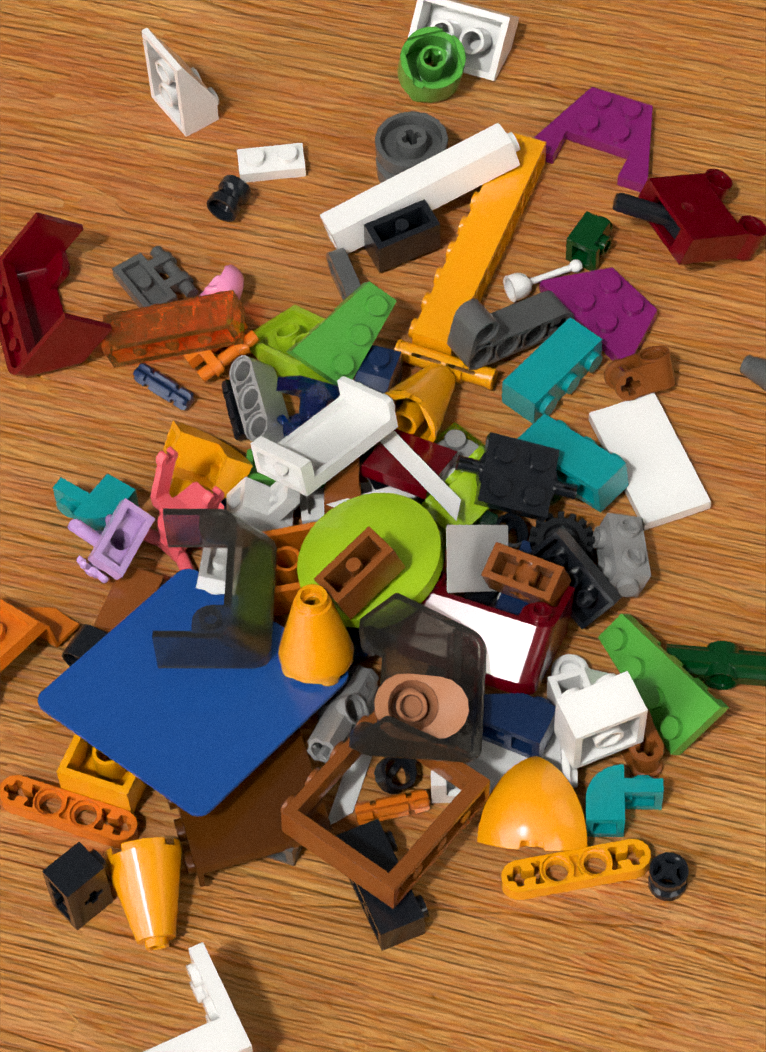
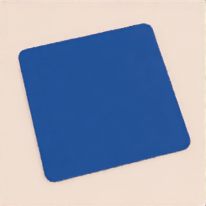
[38,569,348,816]

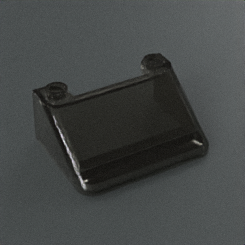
[349,593,487,763]

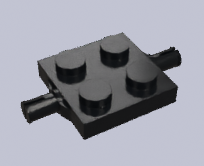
[455,432,578,522]

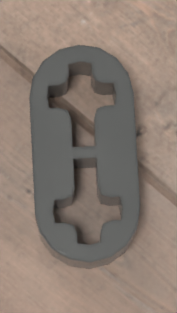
[326,248,361,301]

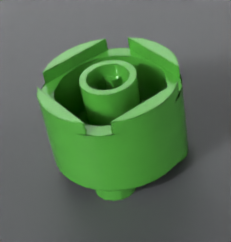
[397,27,466,103]

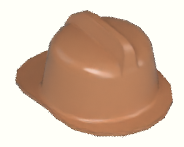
[374,673,469,739]

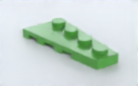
[598,613,729,755]

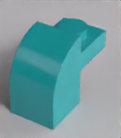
[53,473,139,531]
[585,764,664,837]

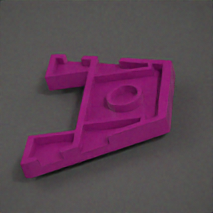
[534,87,653,192]

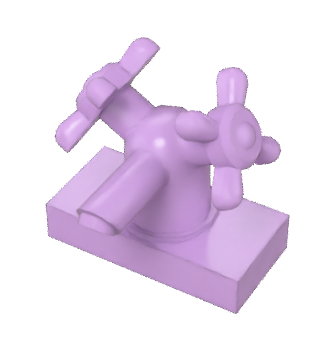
[68,498,155,583]

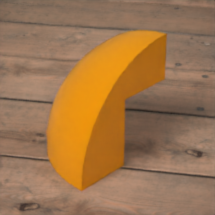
[163,420,253,500]
[477,756,587,851]

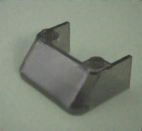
[152,508,278,669]

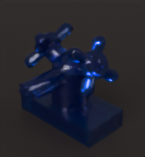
[276,376,340,437]

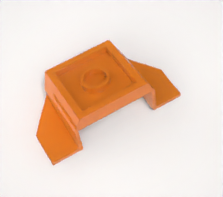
[0,598,80,672]

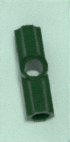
[666,641,766,690]

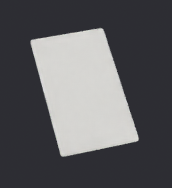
[446,525,508,593]

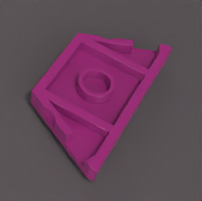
[539,267,657,372]

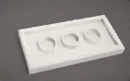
[589,392,711,531]

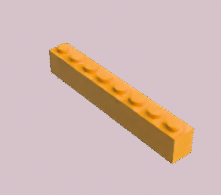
[408,132,546,361]

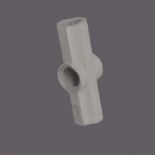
[307,665,379,763]

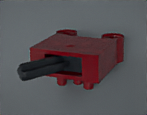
[612,169,766,265]

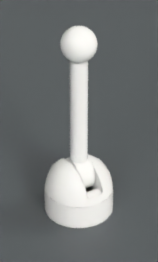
[503,259,583,302]

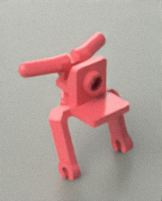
[143,446,225,571]

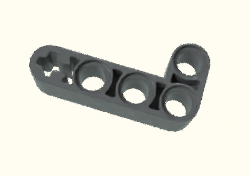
[447,290,574,370]

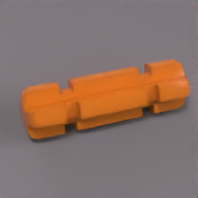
[354,789,430,825]

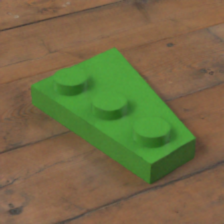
[286,281,397,388]

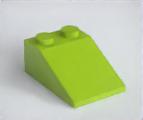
[250,305,334,401]

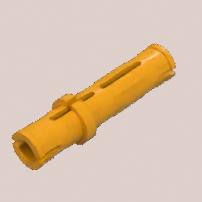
[394,339,498,390]

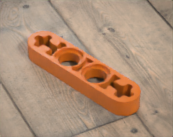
[0,775,140,849]

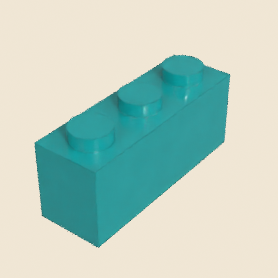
[502,317,603,424]
[517,413,629,513]

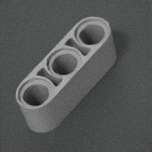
[229,355,292,443]

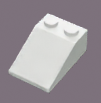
[141,28,220,137]

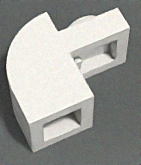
[224,476,303,533]

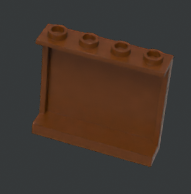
[167,728,333,887]

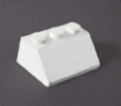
[408,0,519,81]

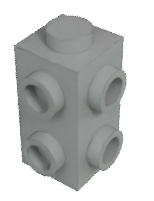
[592,513,651,597]

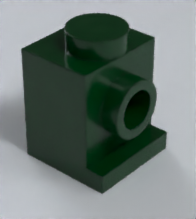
[566,211,613,271]

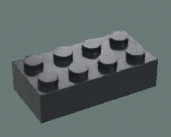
[528,525,622,630]

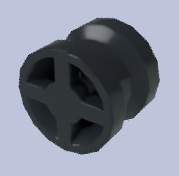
[648,852,689,901]

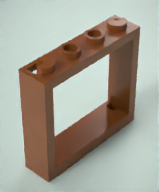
[280,710,490,909]

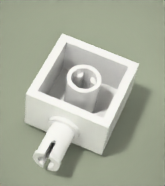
[554,671,648,770]

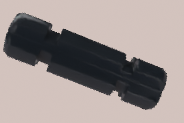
[221,379,249,441]

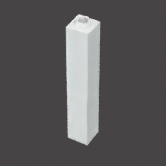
[320,122,520,254]

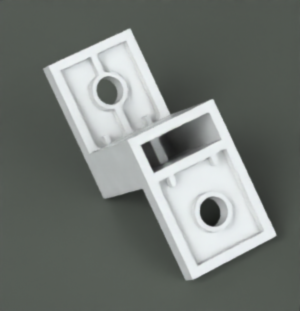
[143,942,253,1052]

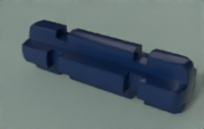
[133,363,195,411]

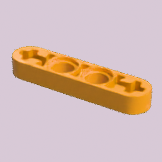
[501,839,651,900]

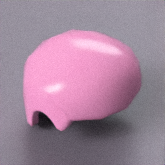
[194,264,244,312]

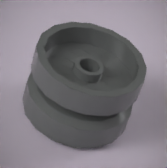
[375,111,448,183]

